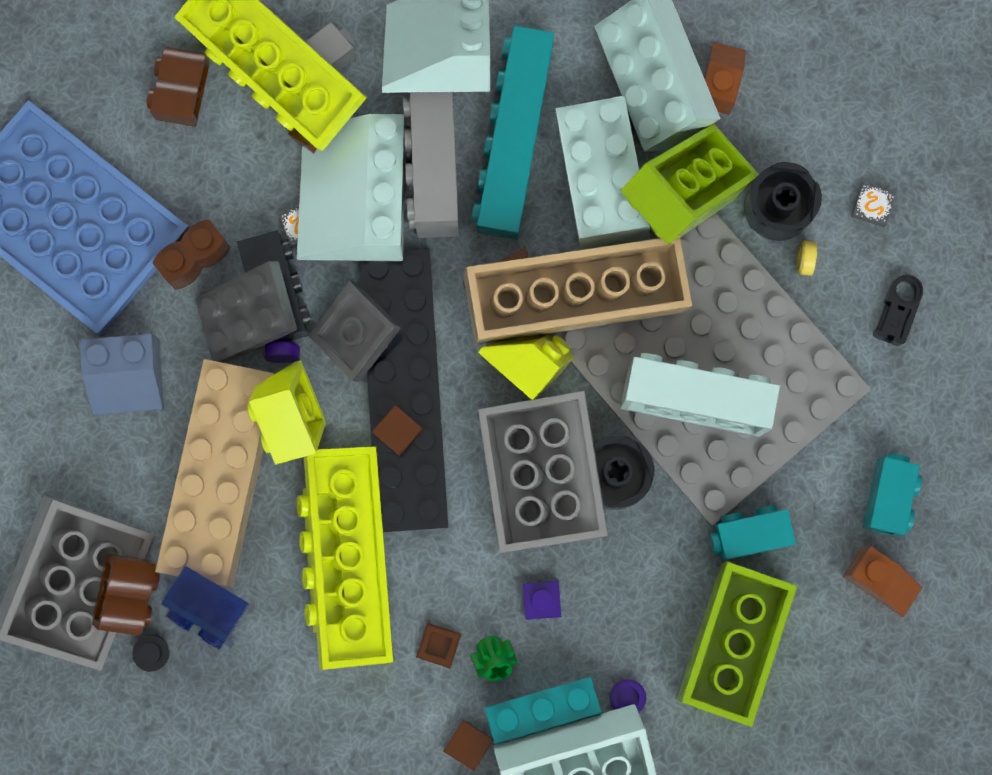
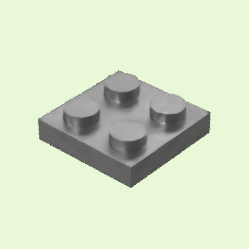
[309,281,401,382]

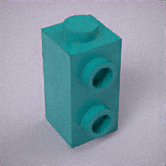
[863,453,922,537]
[709,505,796,561]

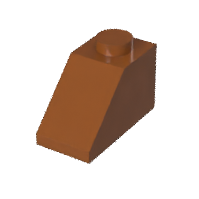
[704,42,746,115]
[842,546,922,617]

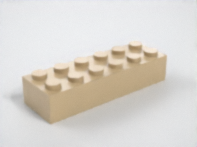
[463,238,692,345]
[155,359,274,587]

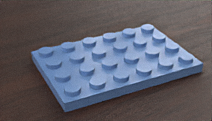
[0,100,190,336]

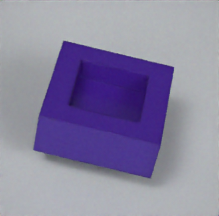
[523,581,562,620]

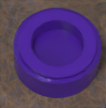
[264,341,300,363]
[610,679,646,713]

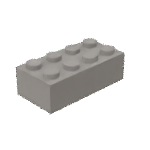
[403,92,459,238]

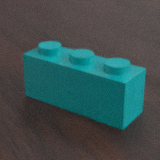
[485,677,602,745]

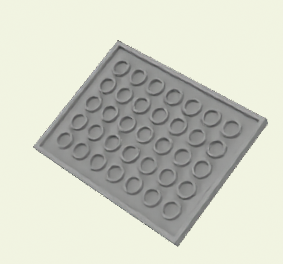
[549,213,871,526]

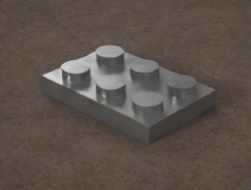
[195,261,297,363]

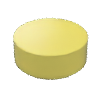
[796,240,817,276]

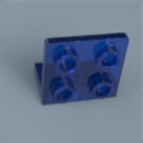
[161,566,250,650]

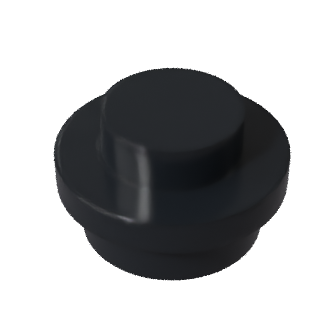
[132,635,170,672]

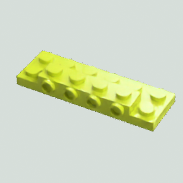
[174,0,367,152]
[297,447,393,670]

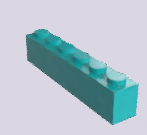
[471,26,555,240]

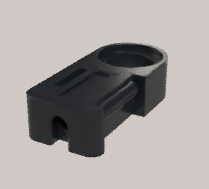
[873,275,923,346]

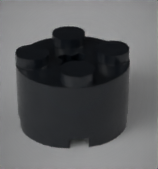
[744,162,822,241]
[594,435,655,510]

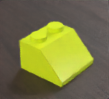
[478,334,575,400]
[247,360,326,465]

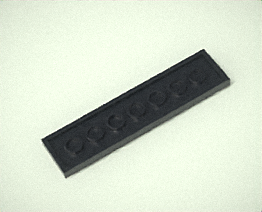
[360,248,449,533]

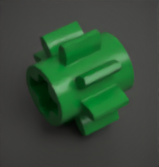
[470,636,518,682]

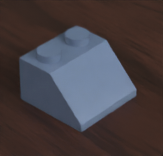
[80,334,164,415]

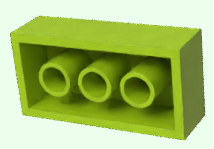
[620,124,759,245]
[676,562,797,727]

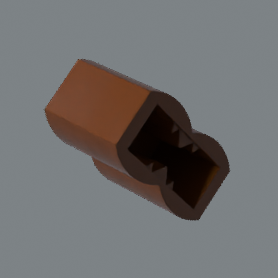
[147,47,210,127]
[153,219,230,290]
[92,554,160,636]

